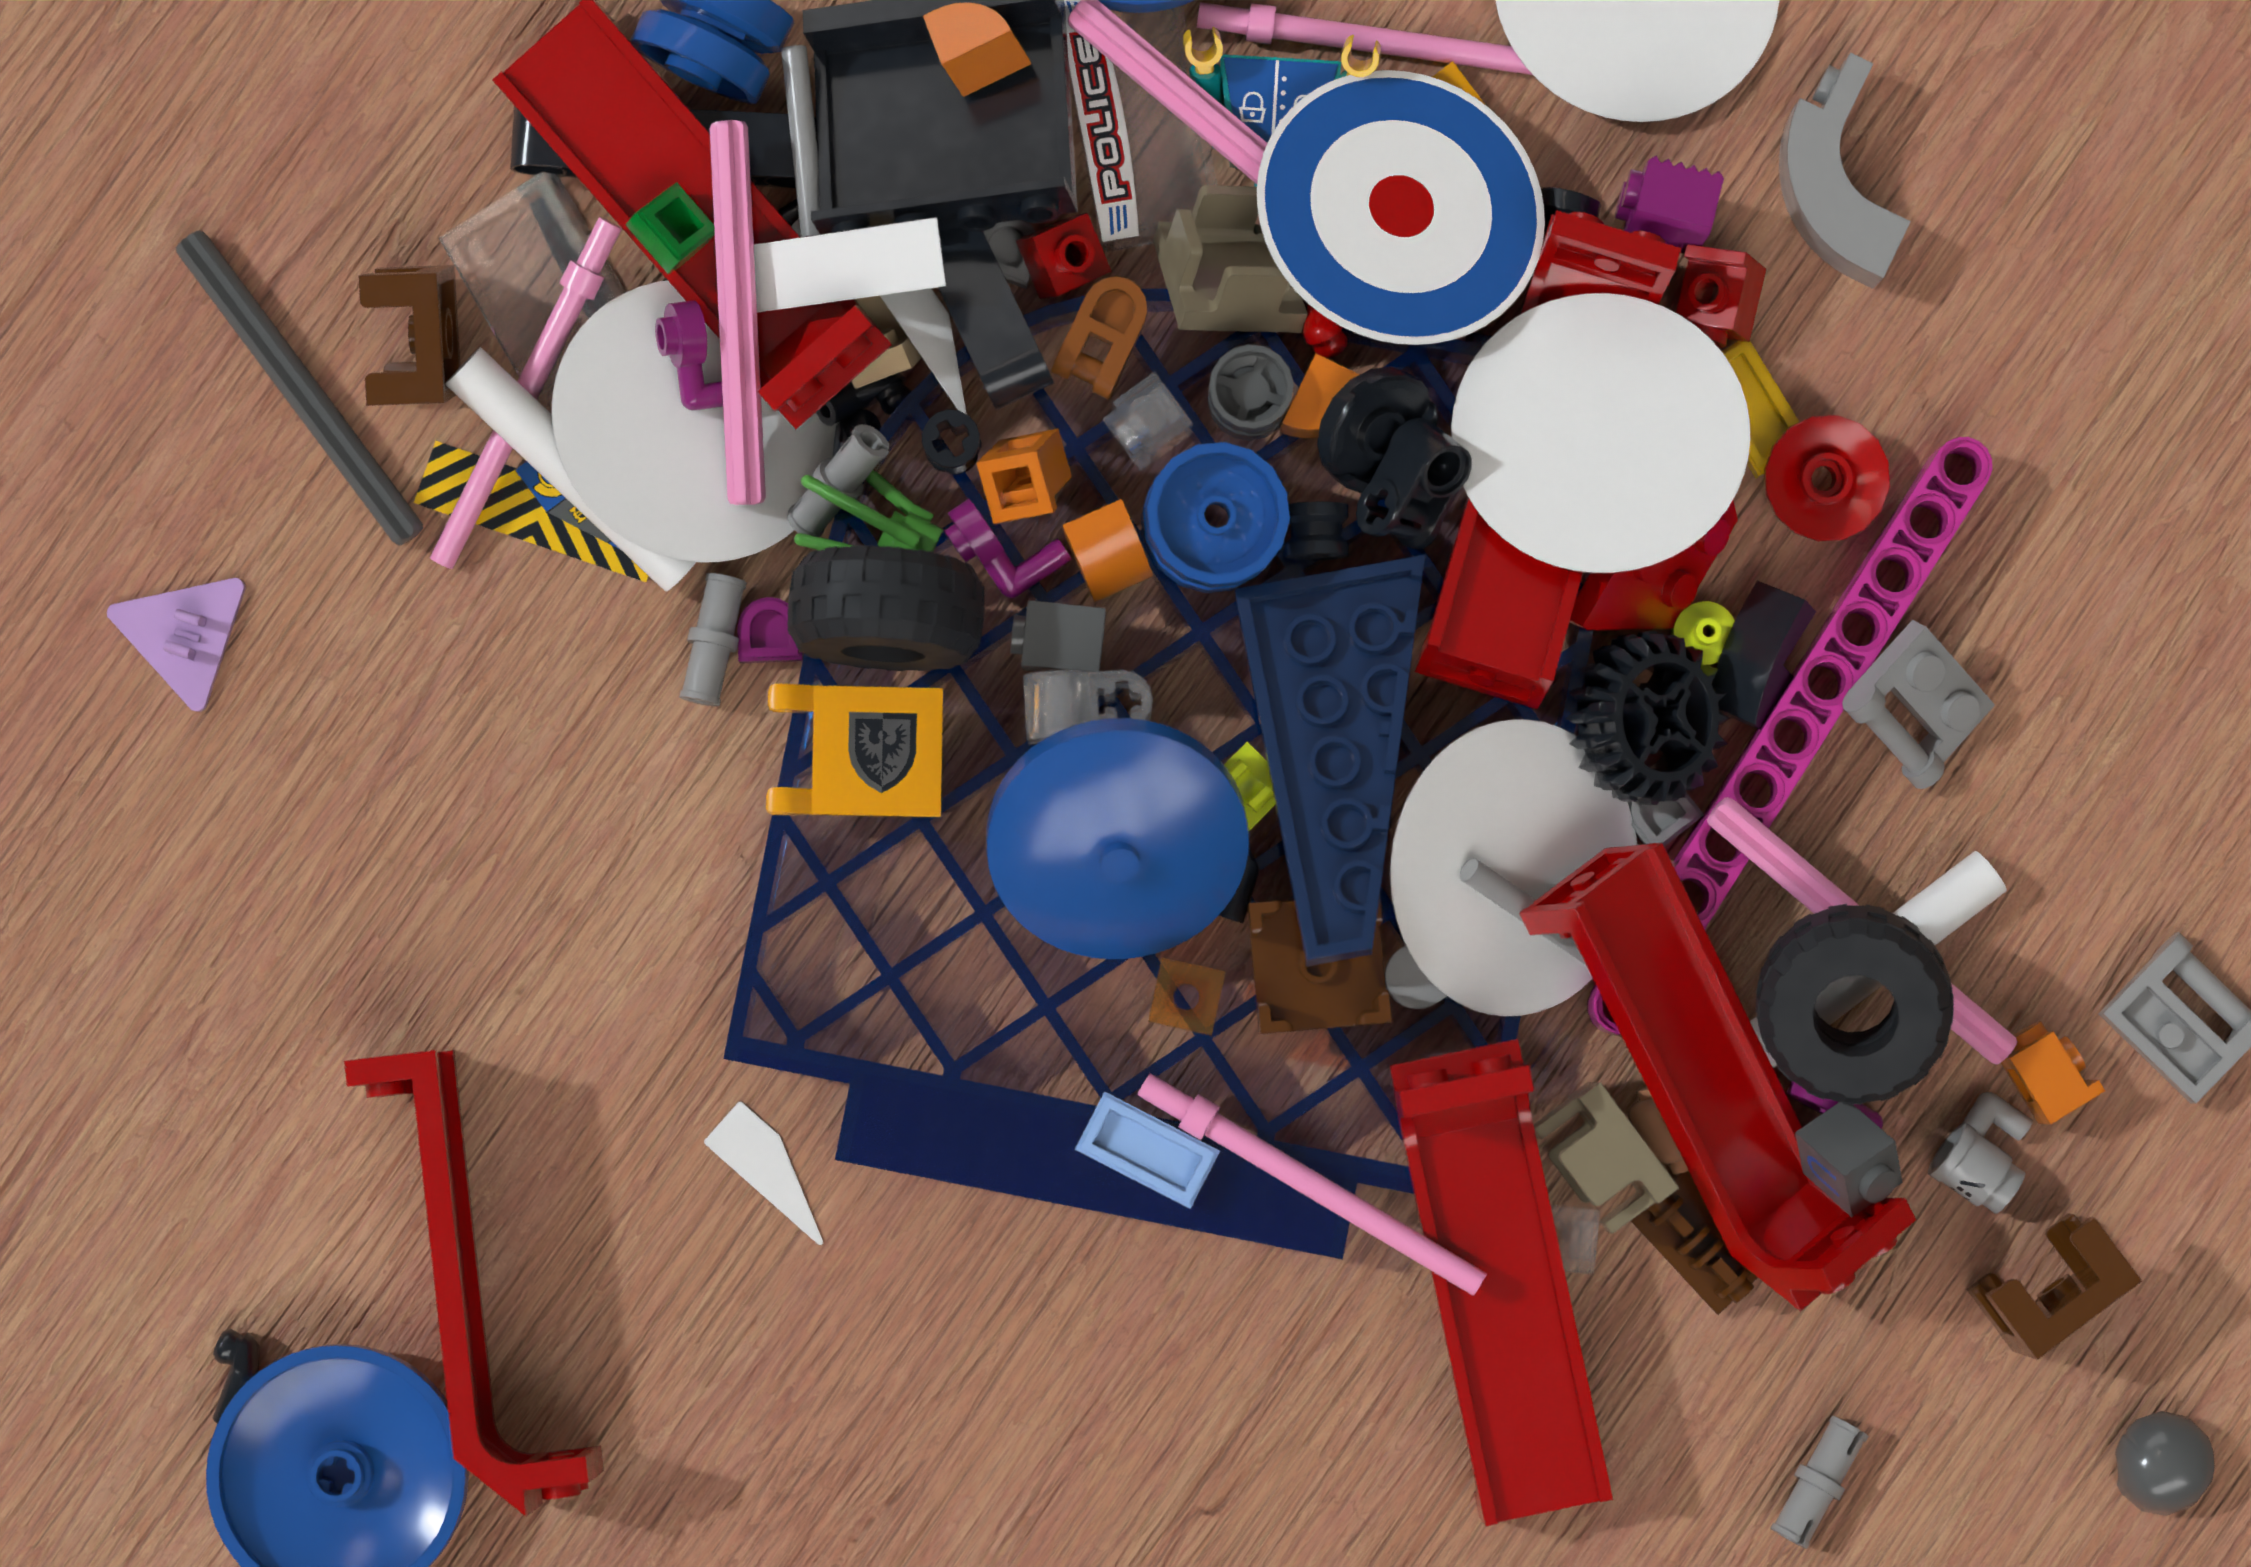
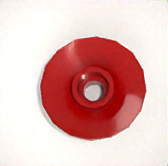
[1764,415,1890,541]

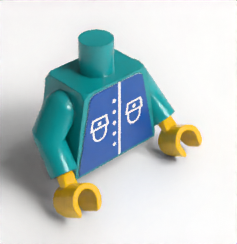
[1183,27,1381,187]

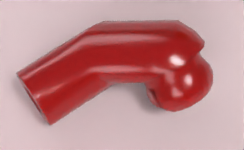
[1302,298,1348,359]

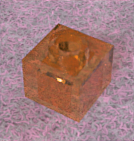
[1148,958,1226,1036]

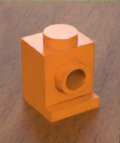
[976,428,1072,524]
[2001,1021,2105,1125]

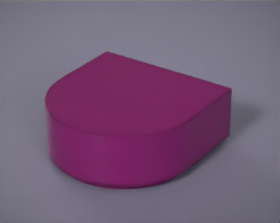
[738,597,804,663]

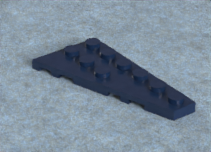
[1235,555,1425,966]

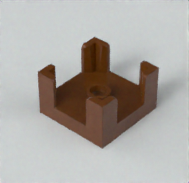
[358,265,461,406]
[1247,896,1392,1035]
[1966,1213,2142,1360]

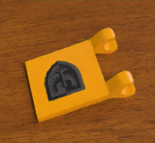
[766,684,943,818]

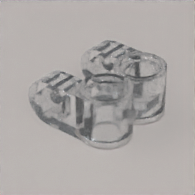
[1023,670,1153,746]

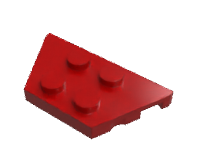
[1570,500,1738,630]

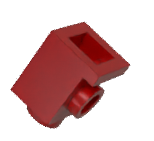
[1676,244,1766,348]

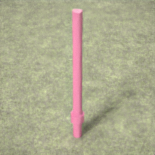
[1197,2,1533,75]
[430,217,622,569]
[1137,1073,1487,1296]

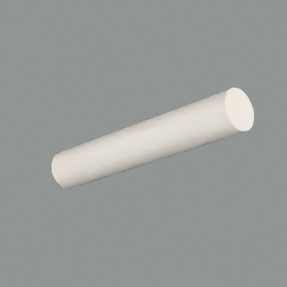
[445,347,696,592]
[1750,851,2007,1068]

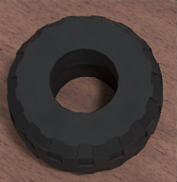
[788,545,985,671]
[1756,904,1954,1105]

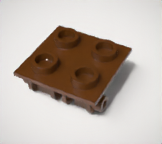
[1631,1171,1758,1315]

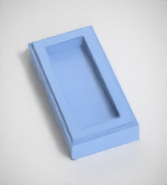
[1075,1092,1220,1209]

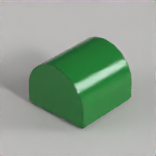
[626,182,715,275]

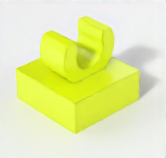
[1224,742,1275,832]

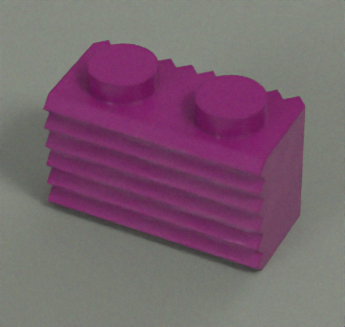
[1615,156,1724,253]

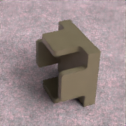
[1153,185,1307,333]
[1534,1082,1679,1234]

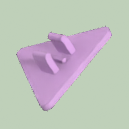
[107,578,246,712]

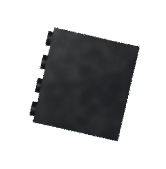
[802,0,1078,235]

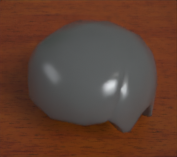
[2115,1411,2215,1516]

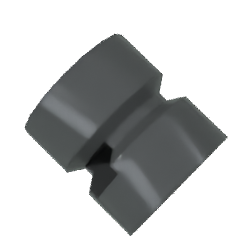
[1208,344,1294,441]

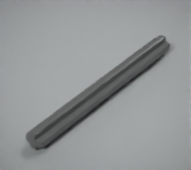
[176,230,423,546]

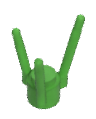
[794,470,944,552]

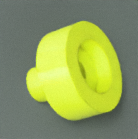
[1671,601,1735,666]

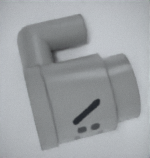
[1928,1092,2033,1214]

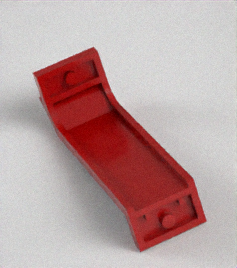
[492,0,892,429]
[1414,211,1681,709]
[1519,843,1916,1312]
[1390,1039,1613,1527]
[344,1050,604,1517]

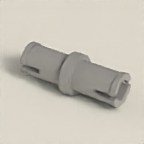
[787,425,889,537]
[679,573,747,707]
[1770,1416,1869,1549]

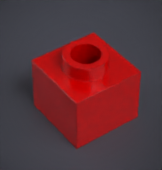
[1016,213,1112,299]

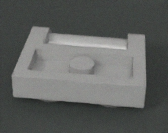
[1842,620,1995,789]
[2098,932,2251,1104]

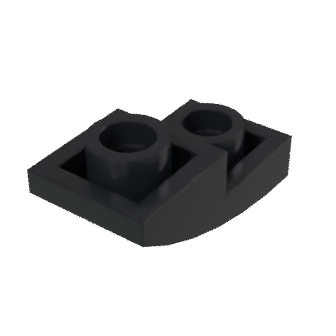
[1712,580,1816,730]

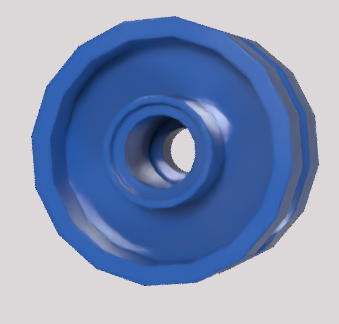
[630,0,794,104]
[1141,442,1290,593]

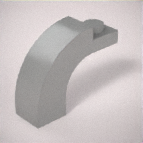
[1779,52,1911,289]

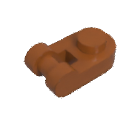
[1051,276,1148,400]

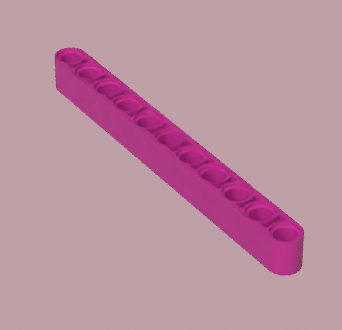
[1587,437,1992,1035]

